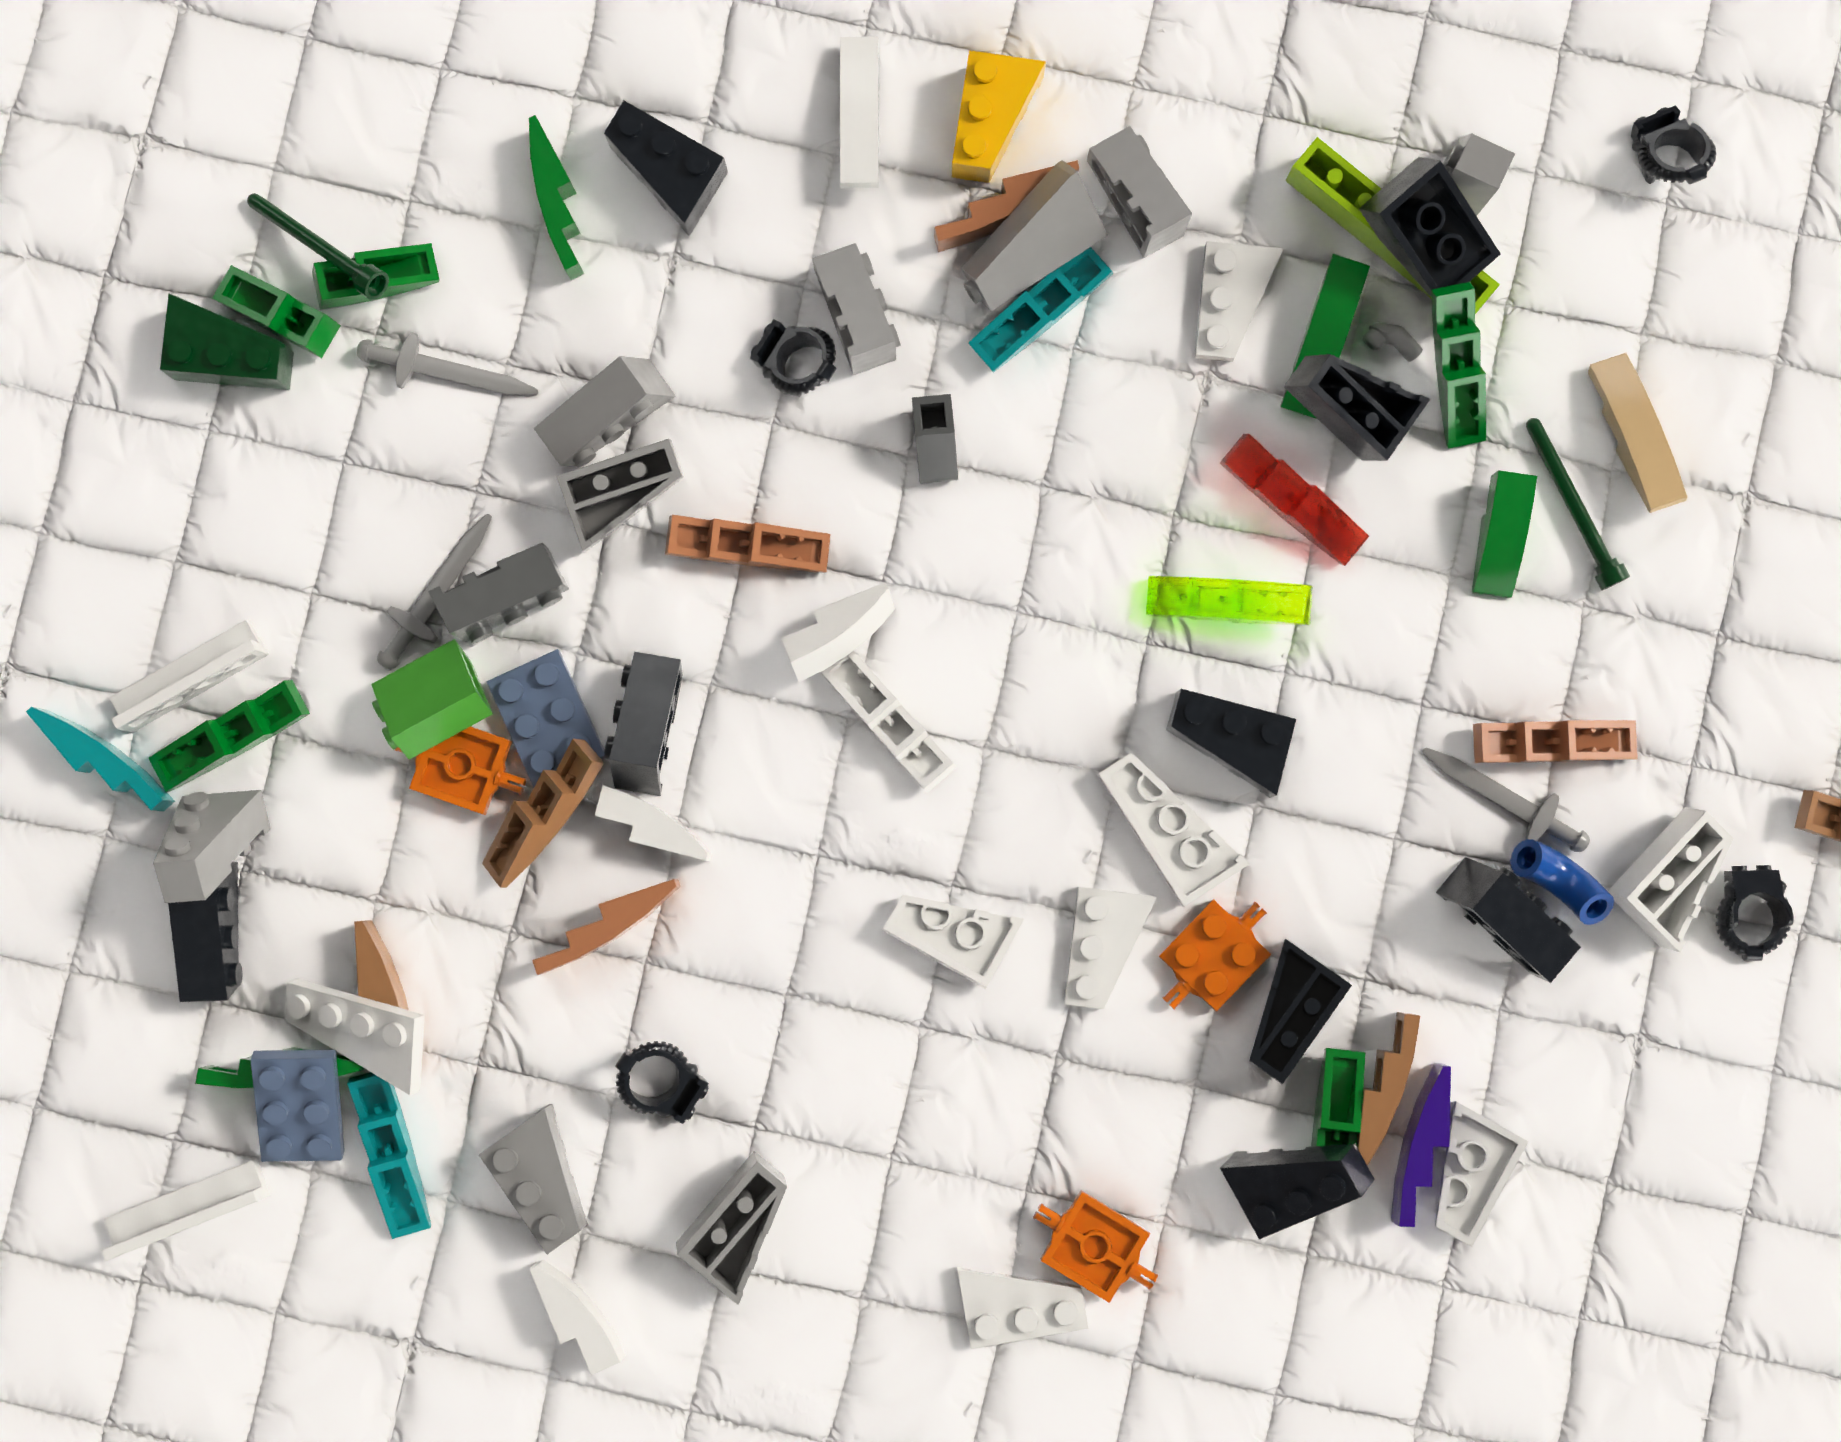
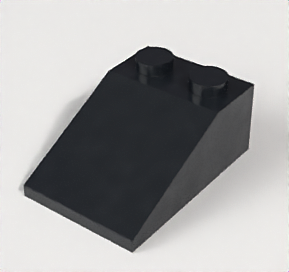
[1359,157,1501,297]

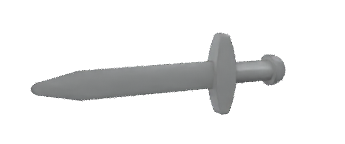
[357,332,538,395]
[377,514,492,670]
[1422,748,1590,852]

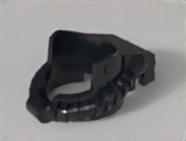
[1630,105,1717,185]
[750,319,837,397]
[1715,865,1794,961]
[615,1041,709,1124]

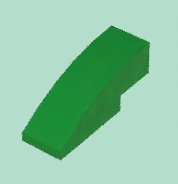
[312,243,440,310]
[212,265,341,359]
[1472,470,1538,598]
[1311,1048,1366,1146]

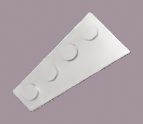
[1097,752,1250,907]
[285,979,425,1095]

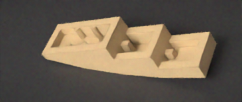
[1588,353,1687,513]

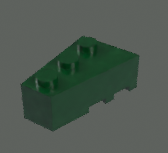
[160,293,294,390]

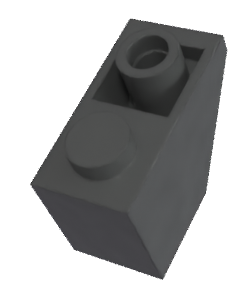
[912,394,958,484]

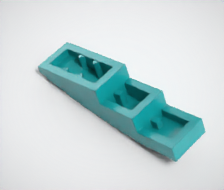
[968,247,1113,373]
[25,706,176,812]
[347,1072,431,1239]

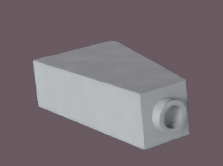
[962,160,1108,312]

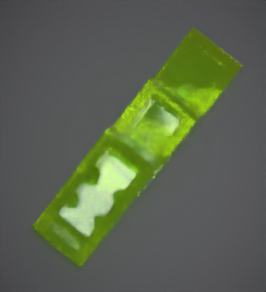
[1146,576,1313,625]

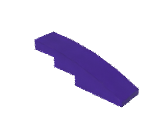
[1391,1063,1451,1227]

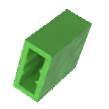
[371,639,493,760]

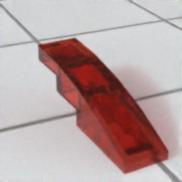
[1220,433,1369,566]

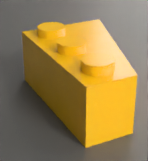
[951,50,1046,183]

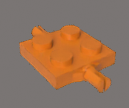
[395,726,527,815]
[1158,899,1271,1012]
[1033,1190,1158,1303]

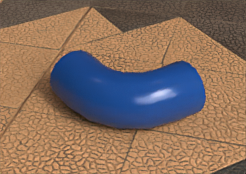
[1510,839,1614,925]

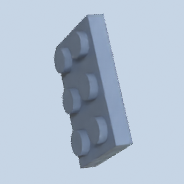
[486,649,605,788]
[251,1050,345,1162]

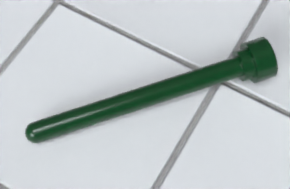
[247,193,389,300]
[1526,418,1631,591]

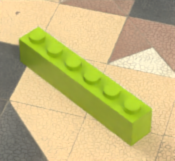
[1285,137,1500,314]

